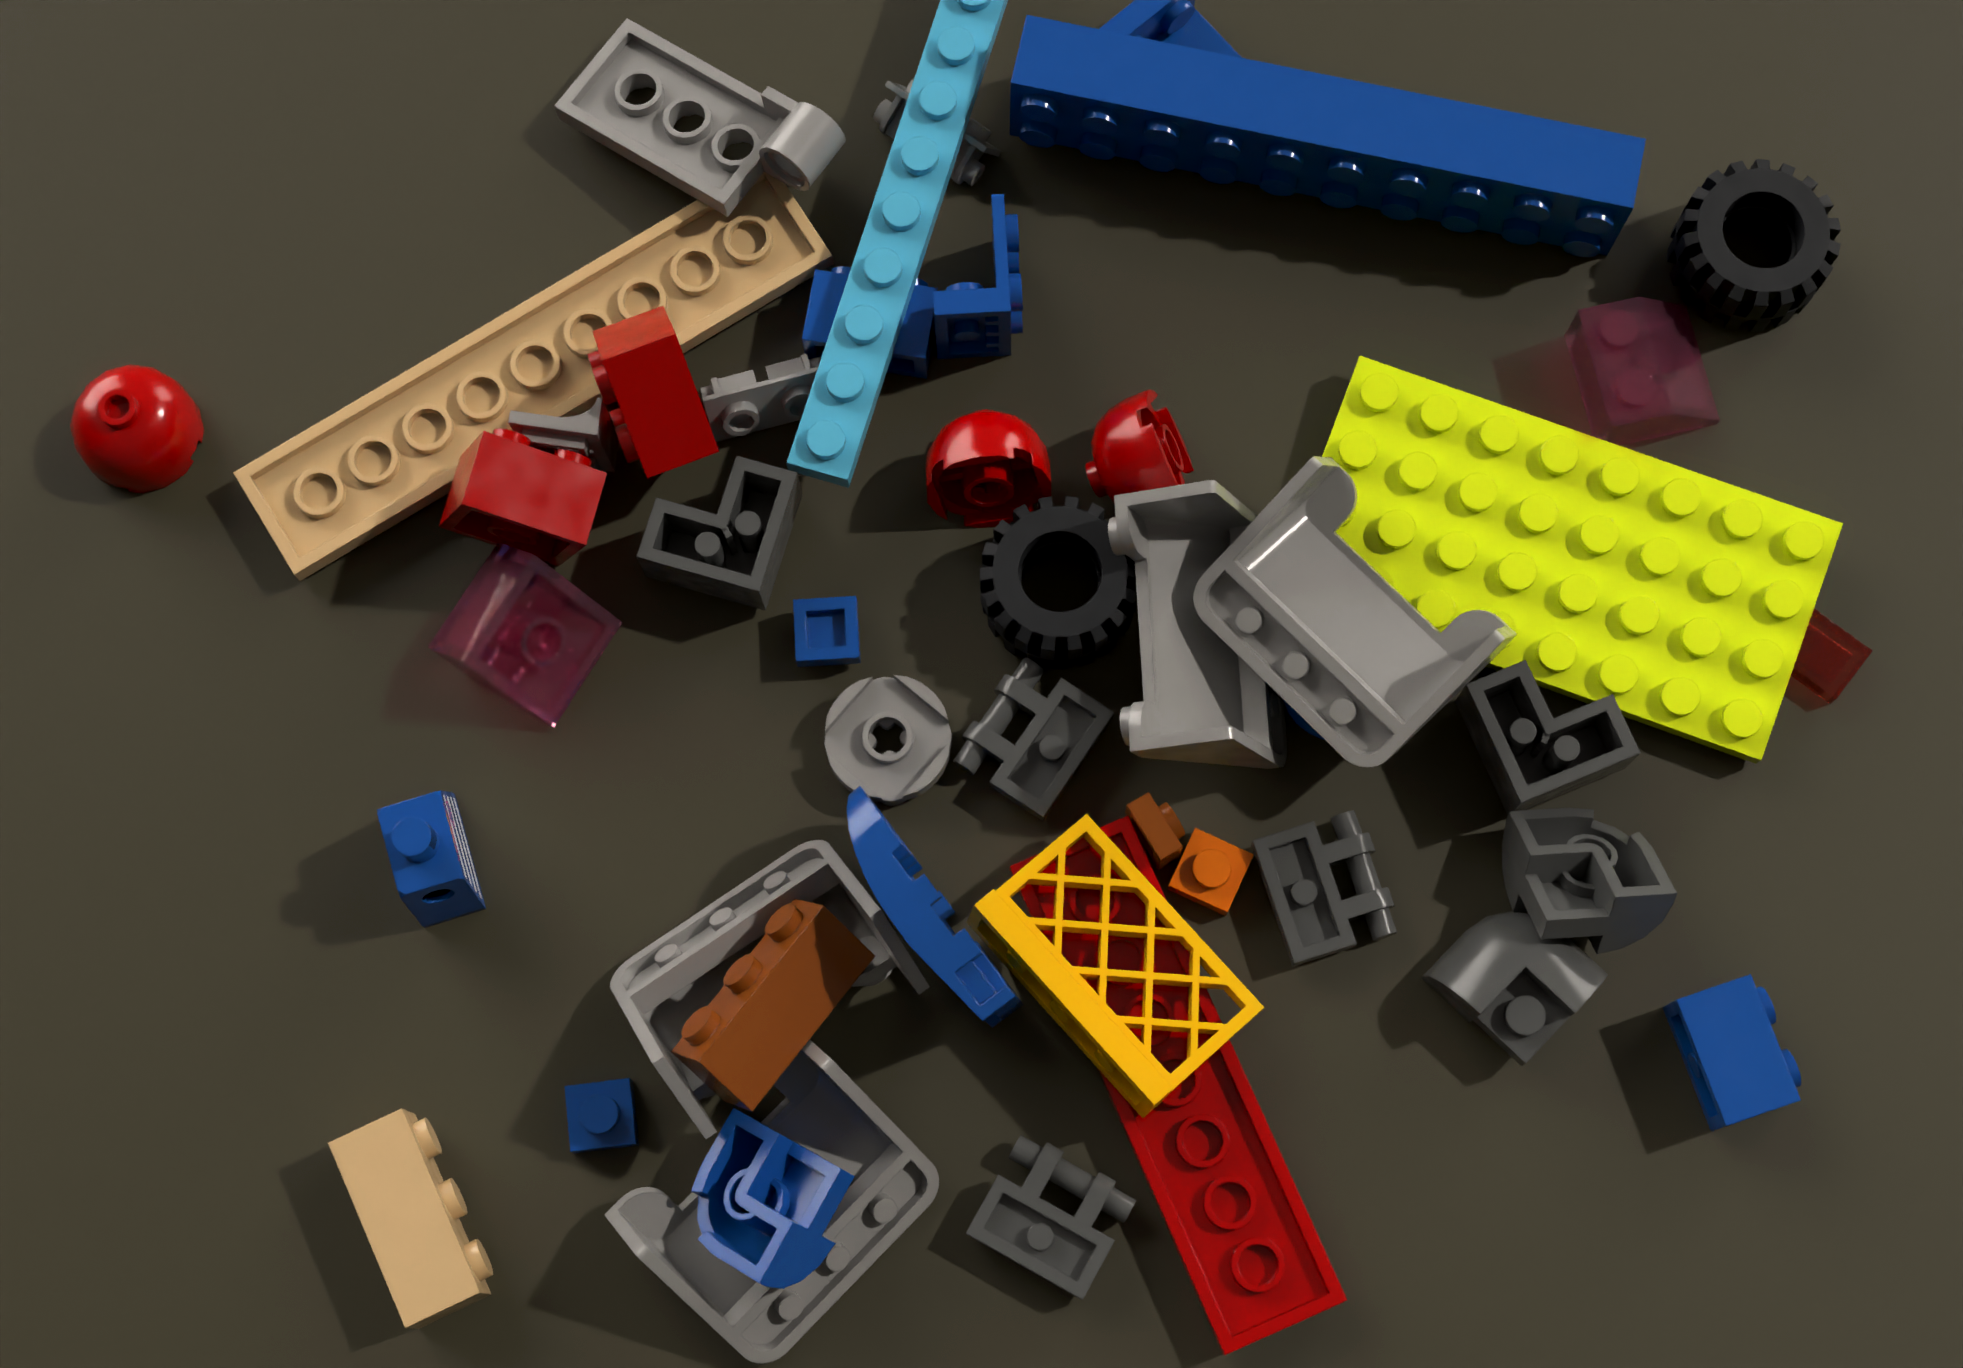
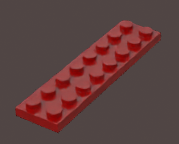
[1010,815,1347,1355]

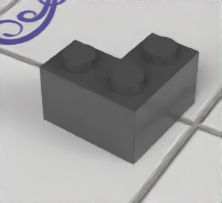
[636,456,803,611]
[1455,660,1641,815]

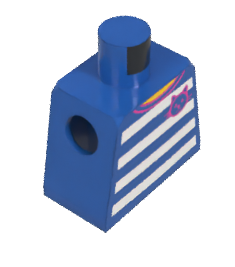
[377,790,486,928]

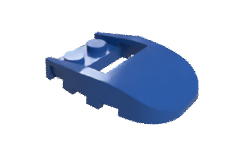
[847,786,1024,1028]

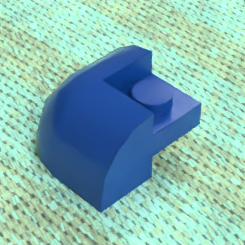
[691,1108,855,1289]

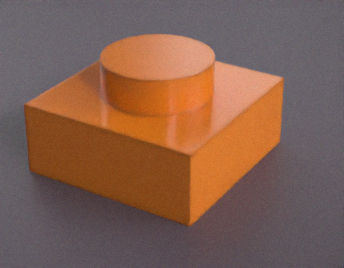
[1167,828,1254,916]

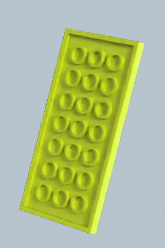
[1322,356,1843,764]

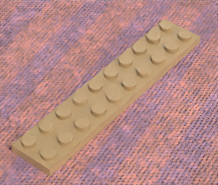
[233,172,834,581]

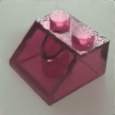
[1565,297,1720,446]
[428,542,623,728]

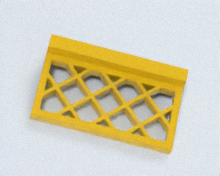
[966,814,1264,1118]

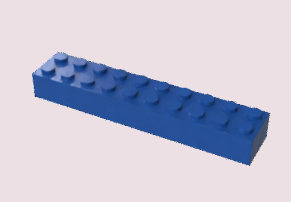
[1009,15,1646,257]

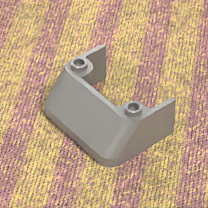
[610,840,930,1139]

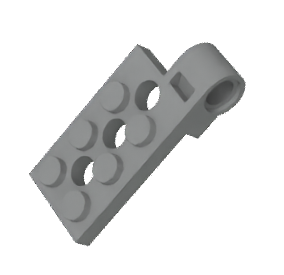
[554,18,846,217]

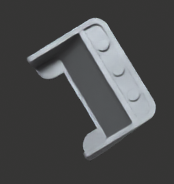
[1193,456,1517,767]
[1108,480,1287,769]
[604,1039,939,1364]

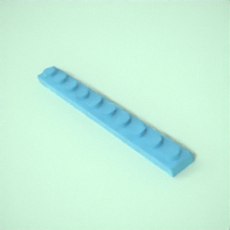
[786,0,1008,488]

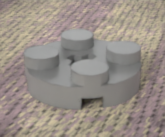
[824,675,952,806]

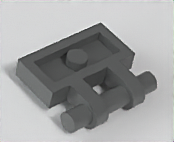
[953,657,1114,822]
[1251,810,1397,967]
[966,1135,1136,1300]

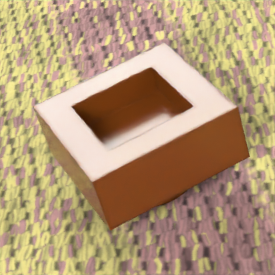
[1124,792,1186,871]

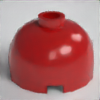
[70,364,204,493]
[1085,389,1194,505]
[926,409,1051,528]

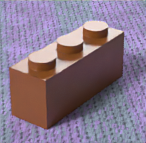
[671,899,875,1112]

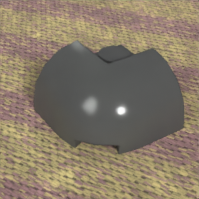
[1502,808,1677,954]
[1421,911,1608,1066]

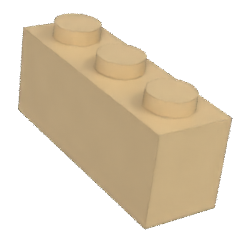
[328,1108,493,1329]

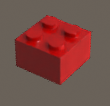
[587,306,719,478]
[439,428,607,566]

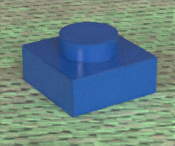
[793,596,861,667]
[564,1078,639,1154]

